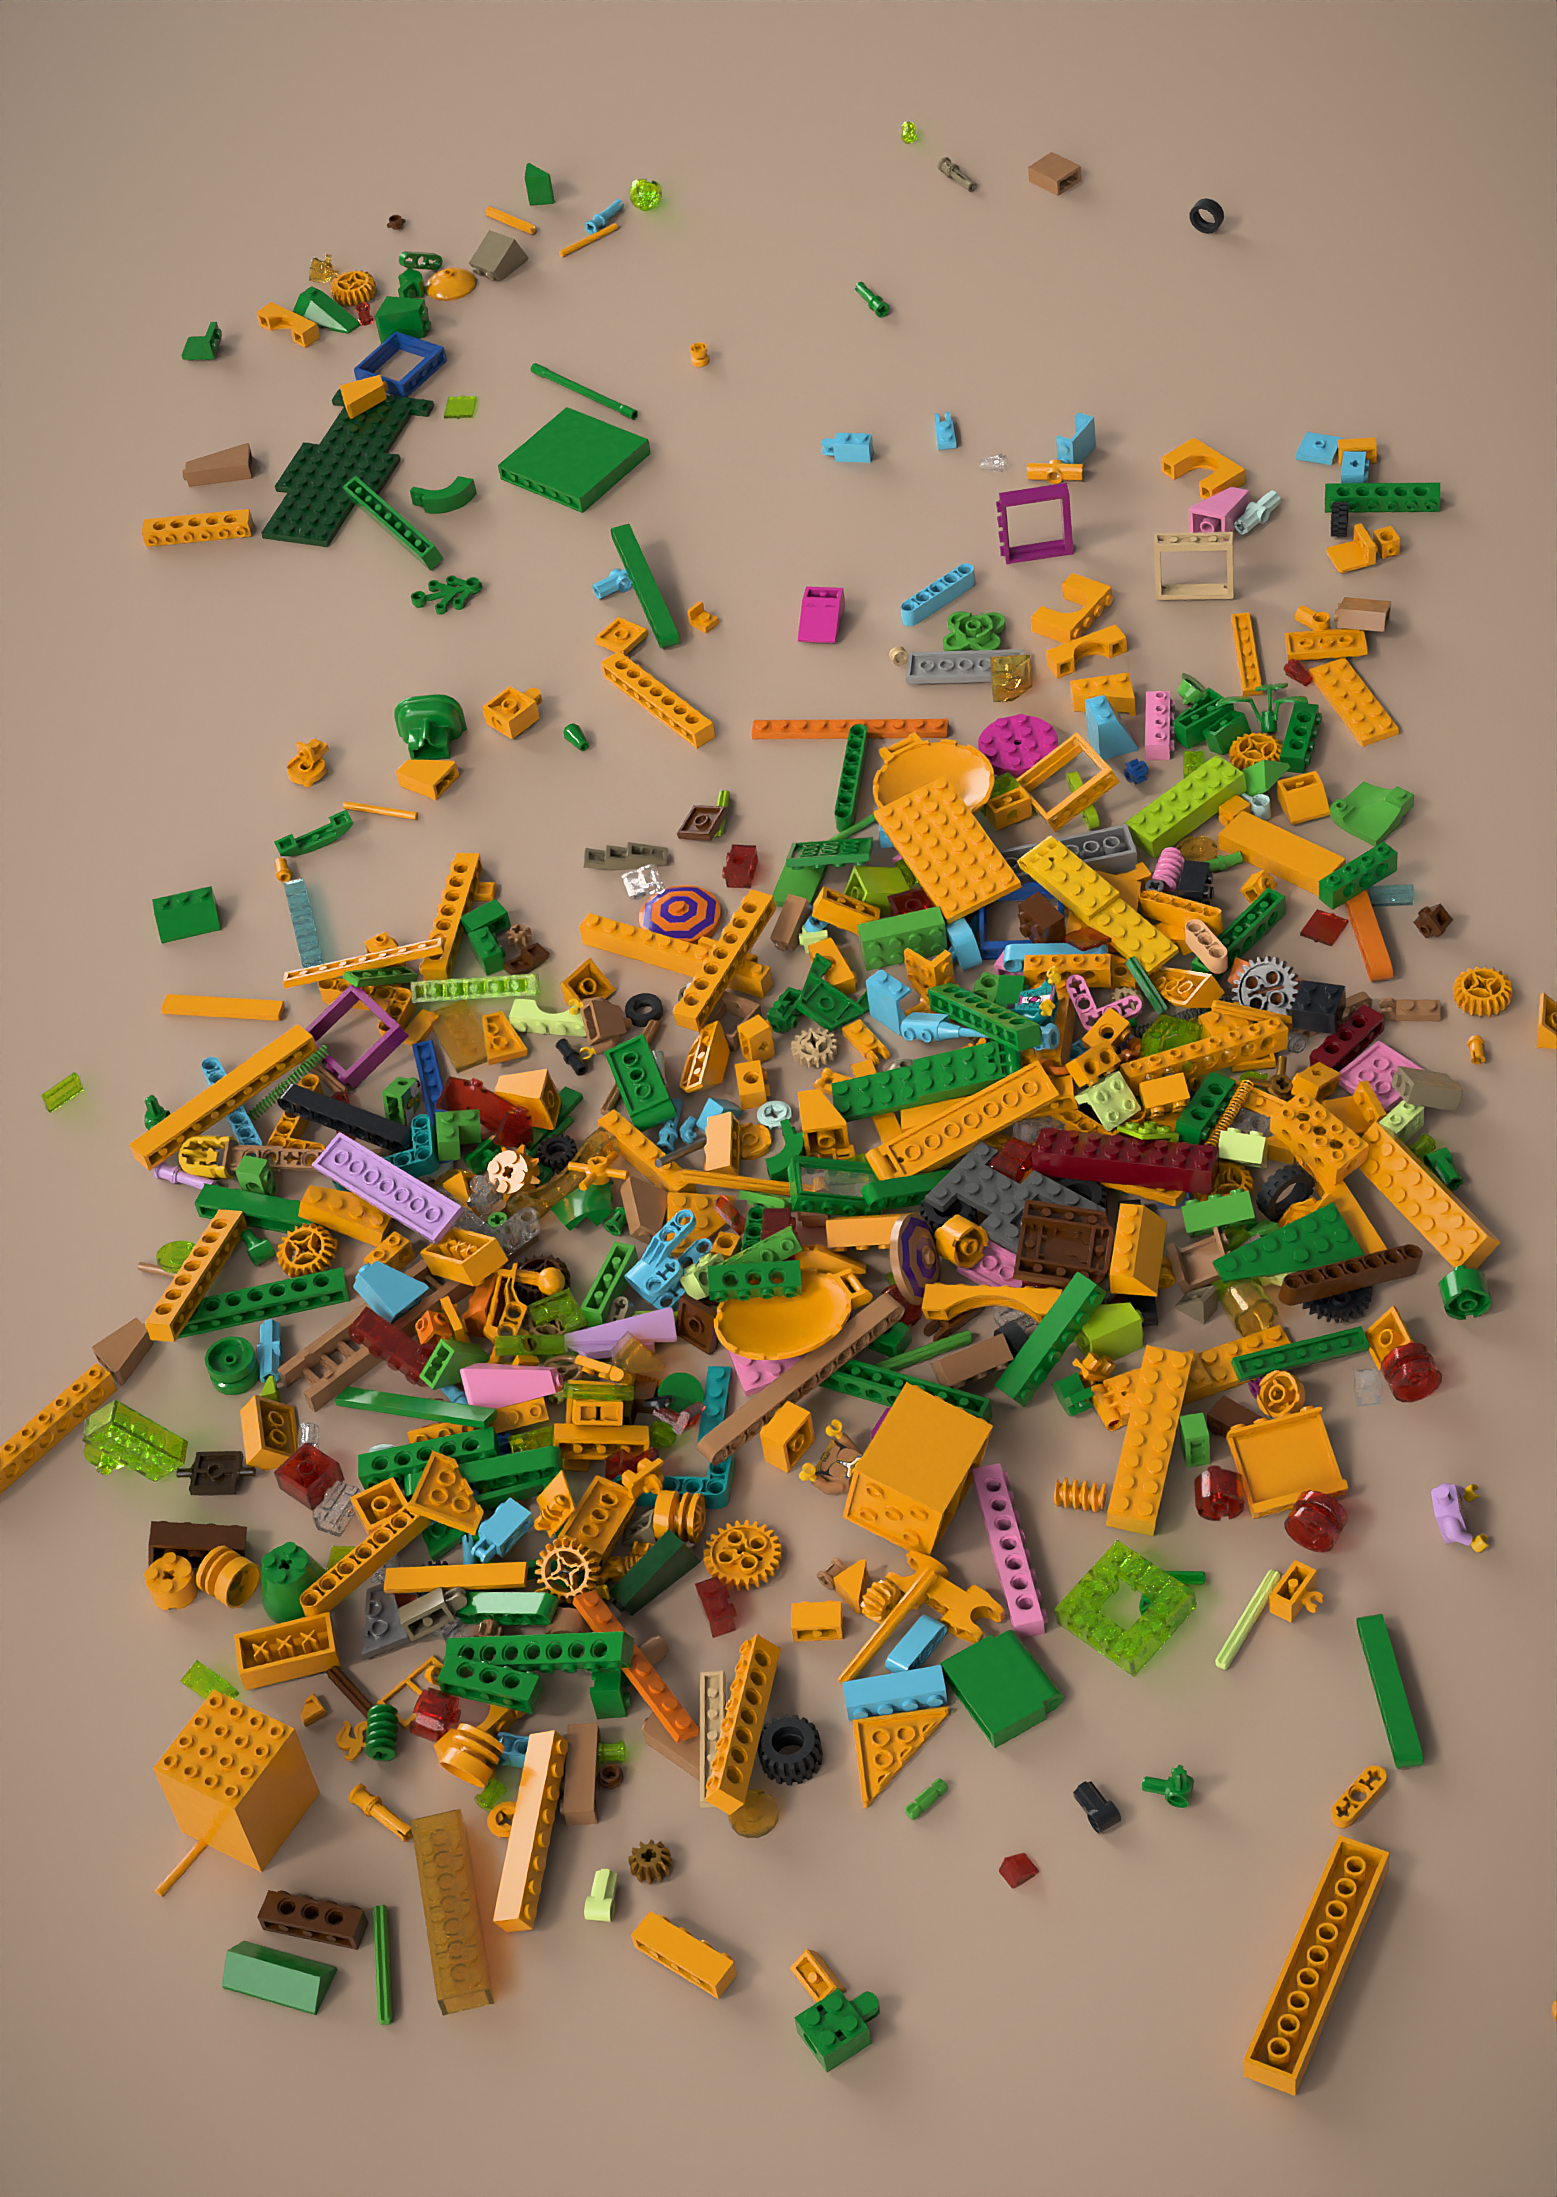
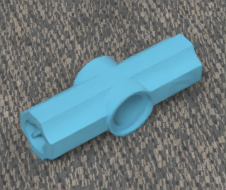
[592,568,632,599]
[257,1319,284,1383]

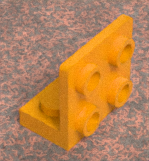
[1321,1080,1387,1135]

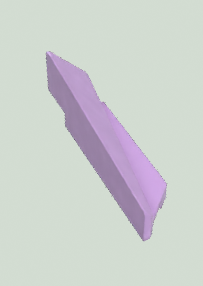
[564,1307,677,1359]

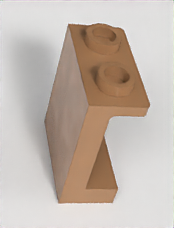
[1166,1226,1232,1294]

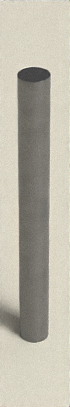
[655,1137,707,1168]

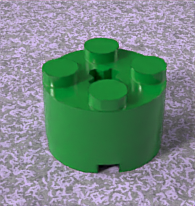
[1438,1265,1491,1320]

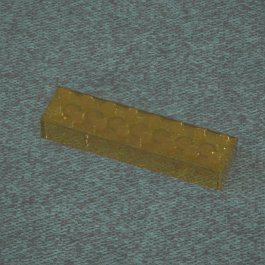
[410,1809,494,2016]

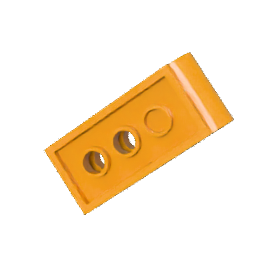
[553,1475,639,1575]

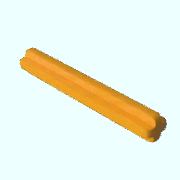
[485,206,537,235]
[1211,1000,1293,1029]

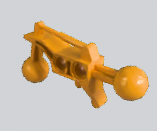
[483,1263,565,1364]

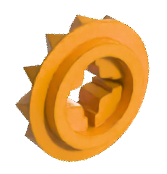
[487,1801,516,1839]

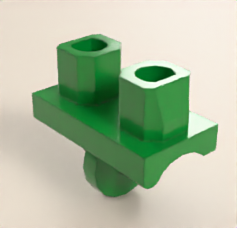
[463,1135,502,1177]

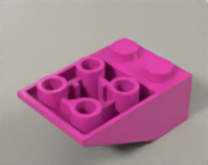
[798,586,846,643]

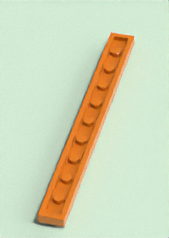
[751,719,949,739]

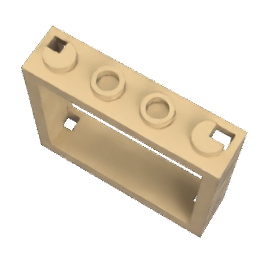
[1154,532,1234,600]

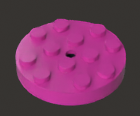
[978,714,1058,779]

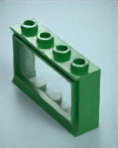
[787,1155,882,1217]

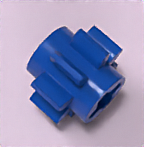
[1124,758,1149,785]

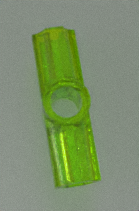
[495,1334,565,1356]

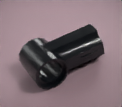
[1073,1781,1121,1834]

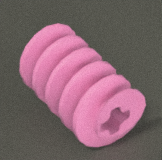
[1152,847,1185,893]

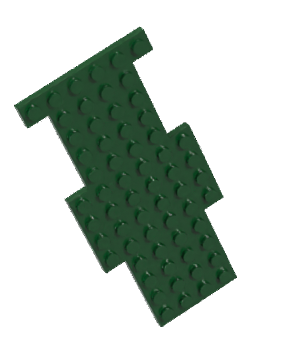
[261,389,434,547]

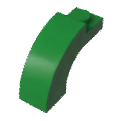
[765,1119,806,1182]

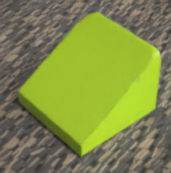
[260,1375,281,1403]

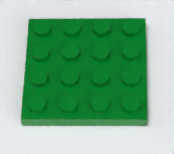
[786,837,874,870]

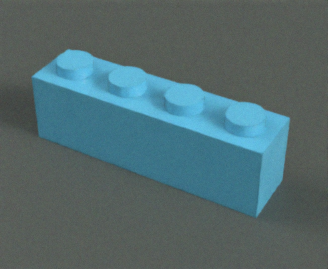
[842,1665,948,1721]

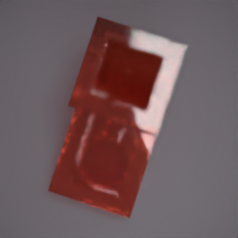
[605,1447,659,1482]

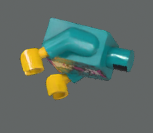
[1006,966,1061,1027]

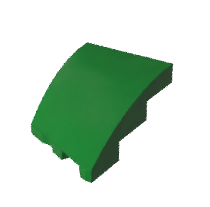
[550,1179,614,1231]

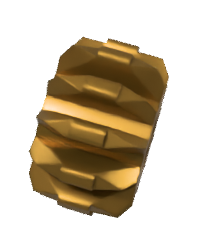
[628,1839,673,1885]

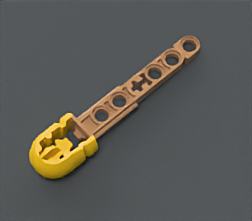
[179,1135,324,1179]

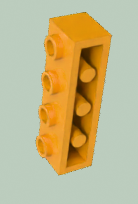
[553,1423,649,1461]
[631,1911,737,1999]

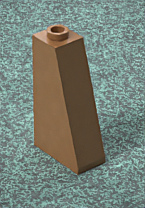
[183,443,253,487]
[642,1711,700,1781]

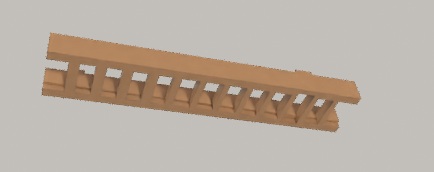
[277,1199,539,1412]

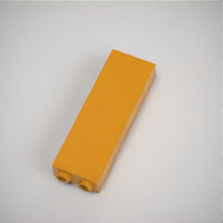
[1218,810,1346,896]

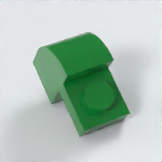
[398,268,425,298]
[1051,1373,1094,1416]

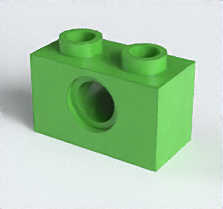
[235,1155,277,1196]

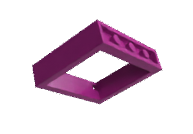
[996,483,1073,564]
[305,984,409,1089]

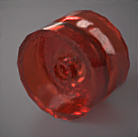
[1381,1343,1442,1403]
[1284,1490,1348,1553]

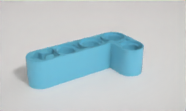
[943,917,983,971]

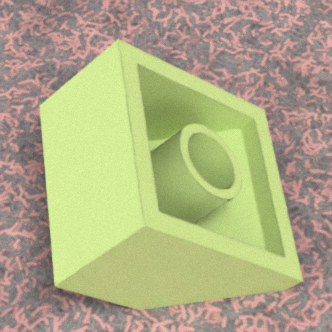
[1218,1128,1269,1169]

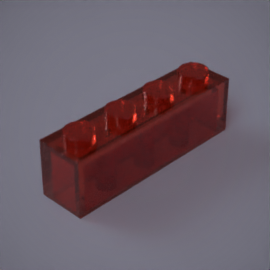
[349,1306,432,1387]

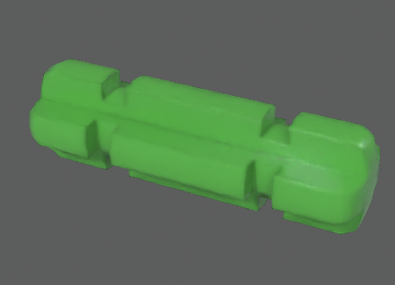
[905,1778,948,1820]

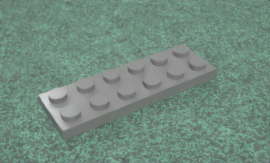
[906,649,1025,684]

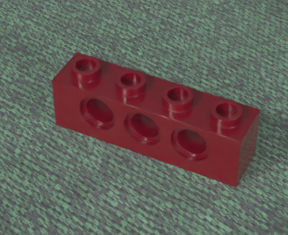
[1309,1004,1385,1072]

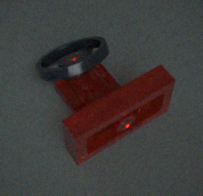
[642,1395,705,1435]

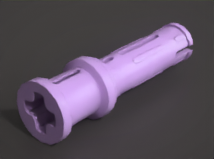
[154,1161,218,1189]

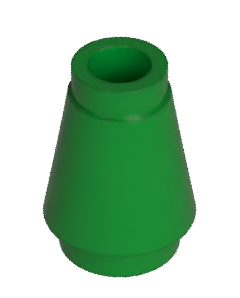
[563,723,589,751]

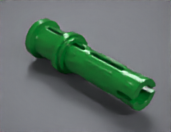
[855,282,890,318]

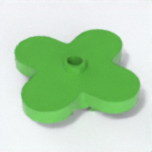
[943,611,1005,651]

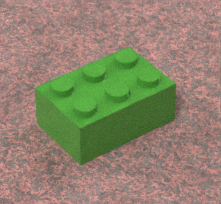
[1181,1188,1257,1238]

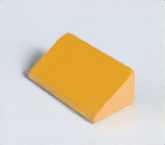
[790,1949,845,2003]

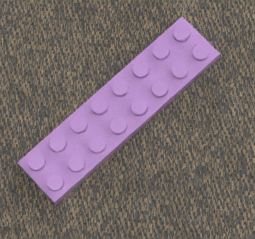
[312,1132,465,1245]

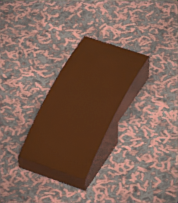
[503,943,550,980]

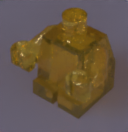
[309,254,338,283]

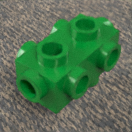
[767,987,803,1033]

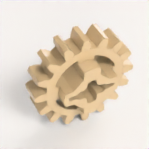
[791,1027,838,1068]

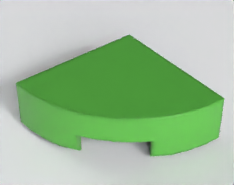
[1248,1219,1280,1239]

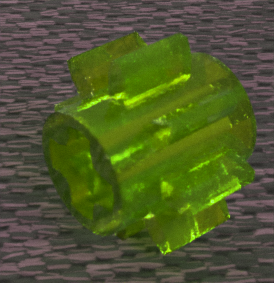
[649,1419,677,1449]

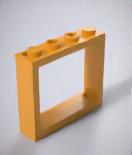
[1013,732,1120,832]

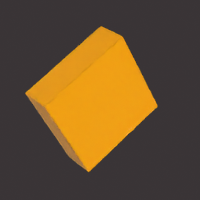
[473,882,497,901]

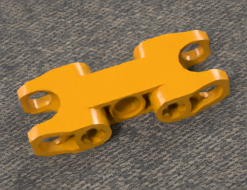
[885,1550,1005,1644]

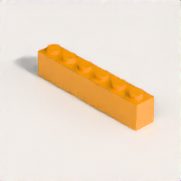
[597,1109,697,1194]

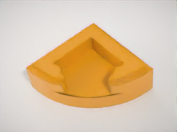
[301,1693,327,1727]

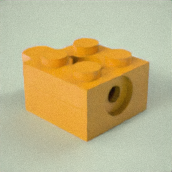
[482,686,542,739]

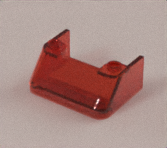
[435,1076,534,1150]

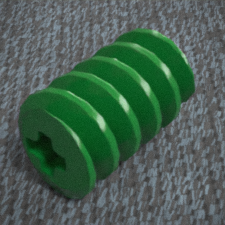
[365,1704,399,1762]

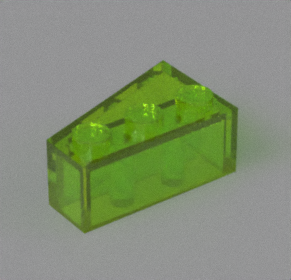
[1138,1014,1203,1059]

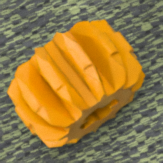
[860,1580,902,1624]

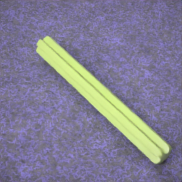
[1215,1569,1281,1670]

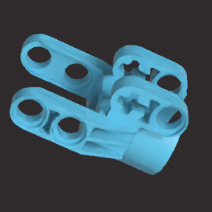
[624,1209,713,1311]

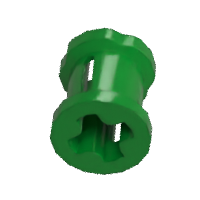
[604,1207,628,1236]

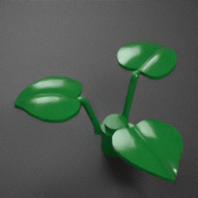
[1216,683,1309,732]

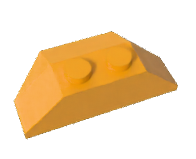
[679,1020,730,1093]

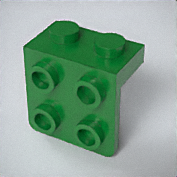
[181,322,222,360]

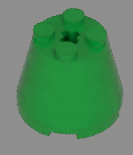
[261,1542,327,1624]

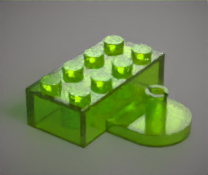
[82,1399,188,1482]

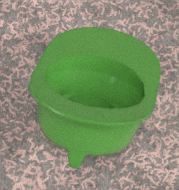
[1177,673,1206,705]

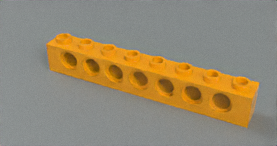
[601,651,715,749]
[420,853,483,984]
[673,889,776,1032]
[1120,1016,1289,1096]
[145,1209,248,1342]
[0,1363,117,1494]
[705,1634,781,1815]

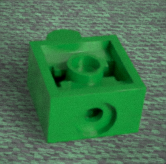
[794,1989,880,2073]

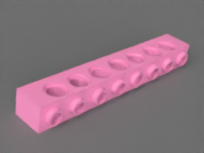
[972,1463,1048,1639]

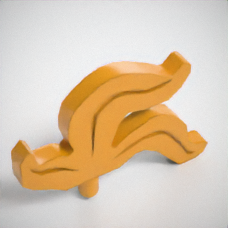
[336,1721,367,1761]

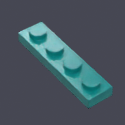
[697,1366,732,1443]

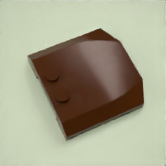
[1013,1199,1114,1287]

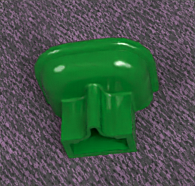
[394,694,467,760]

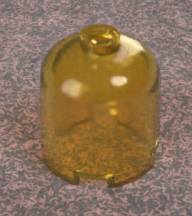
[1221,1279,1278,1337]

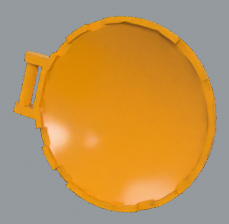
[873,732,995,815]
[714,1266,873,1360]

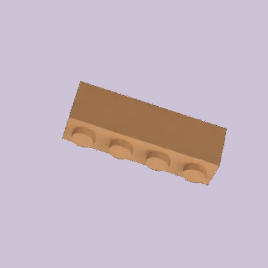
[560,1723,601,1826]

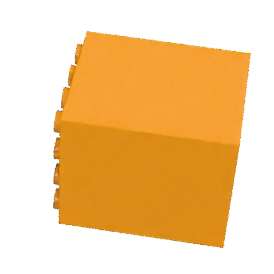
[842,1382,993,1556]
[153,1690,320,1872]

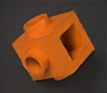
[415,1310,452,1348]

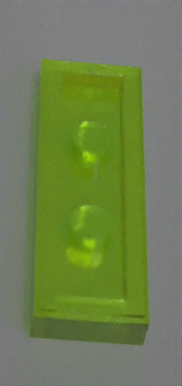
[563,1383,634,1401]

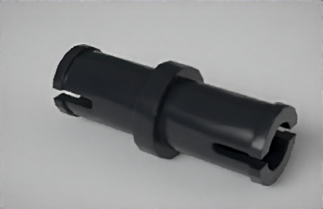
[556,1038,588,1076]

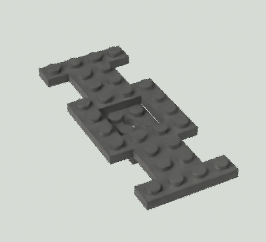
[925,1141,1118,1304]

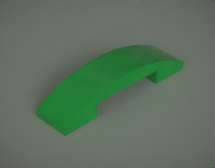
[274,809,353,856]

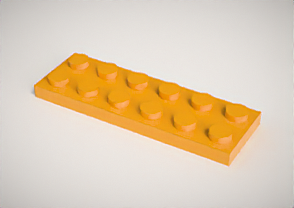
[1309,657,1399,747]

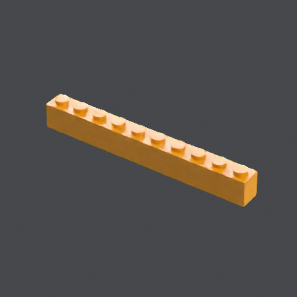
[579,913,773,999]
[129,1024,317,1171]

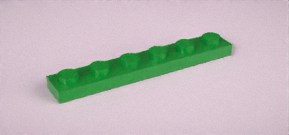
[1231,1326,1370,1382]

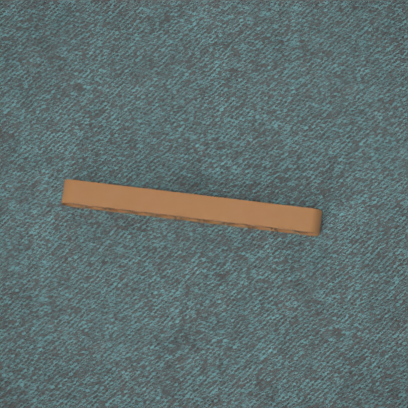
[697,1293,905,1466]

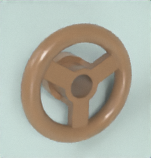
[541,1354,585,1389]

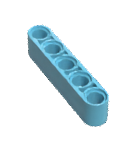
[901,563,975,626]
[1003,943,1109,973]

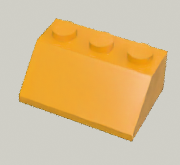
[240,1395,301,1471]

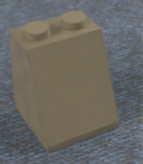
[469,230,528,282]

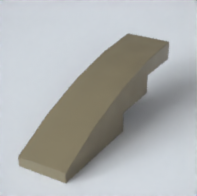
[583,842,668,870]

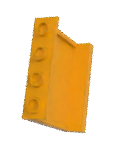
[1226,1405,1349,1519]

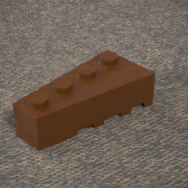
[148,1521,247,1568]

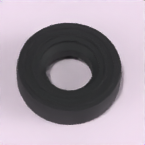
[625,993,663,1027]

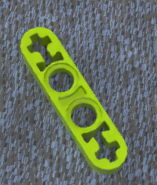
[1066,771,1100,830]

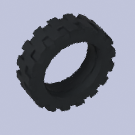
[1256,1164,1315,1223]

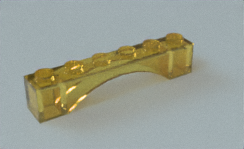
[505,1126,620,1227]

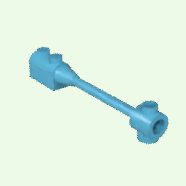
[901,1012,1060,1050]

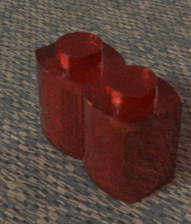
[989,1137,1034,1183]

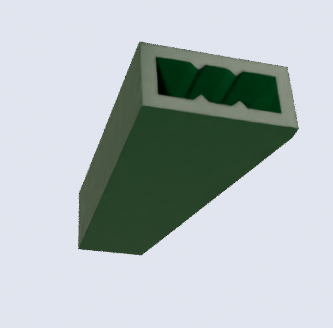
[609,1529,701,1616]

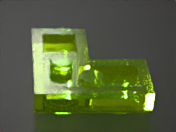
[527,1288,587,1334]

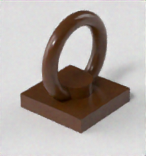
[676,1294,720,1355]

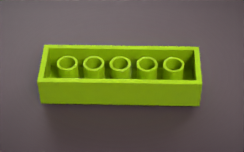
[1125,754,1247,859]

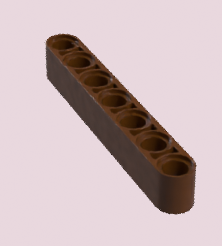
[1278,1244,1423,1306]

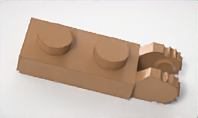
[1378,998,1440,1022]

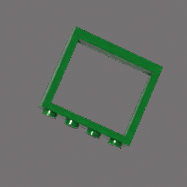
[472,1476,570,1590]

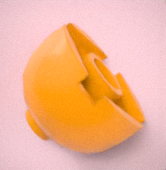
[1257,1370,1306,1418]

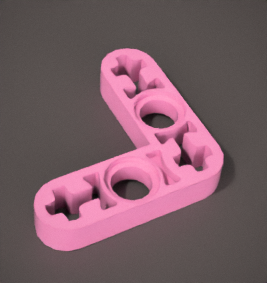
[1066,975,1143,1032]

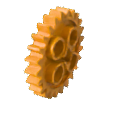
[703,1520,782,1591]

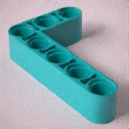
[332,1114,440,1192]
[613,1453,735,1509]

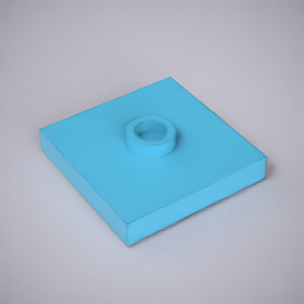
[1296,432,1343,465]

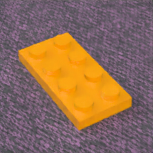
[1284,628,1367,662]

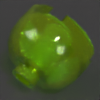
[629,179,662,211]

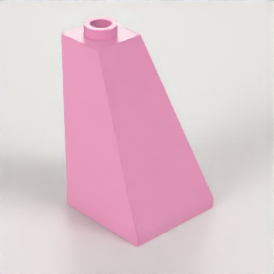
[1189,487,1249,541]
[460,1363,563,1409]

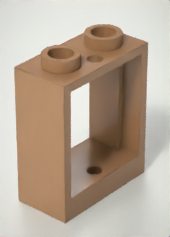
[699,991,762,1052]

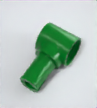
[240,1229,276,1267]

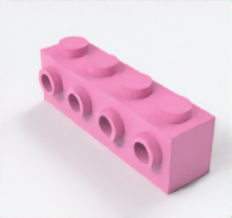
[1145,691,1175,760]

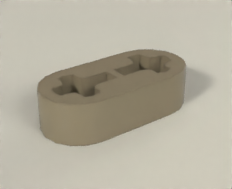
[605,1296,634,1324]

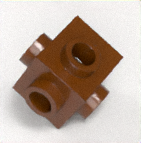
[1413,903,1453,938]

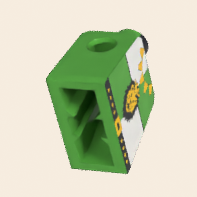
[382,1077,420,1126]

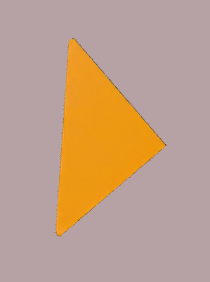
[853,1706,950,1808]

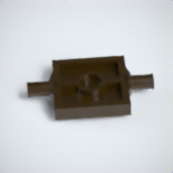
[176,1451,256,1495]

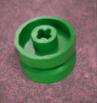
[204,1336,260,1395]

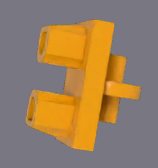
[1072,1352,1116,1389]
[622,1458,665,1500]

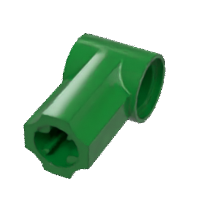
[1423,1147,1463,1191]

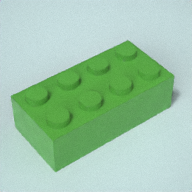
[857,906,948,971]

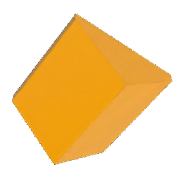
[560,958,616,1007]
[1537,993,1557,1049]
[1364,1306,1414,1371]

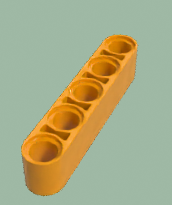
[1139,890,1224,935]

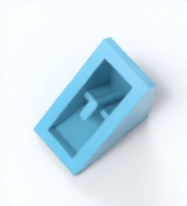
[696,1098,743,1133]

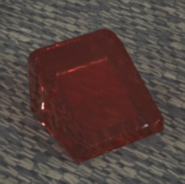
[999,1853,1039,1889]

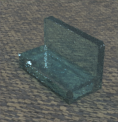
[1369,884,1413,907]

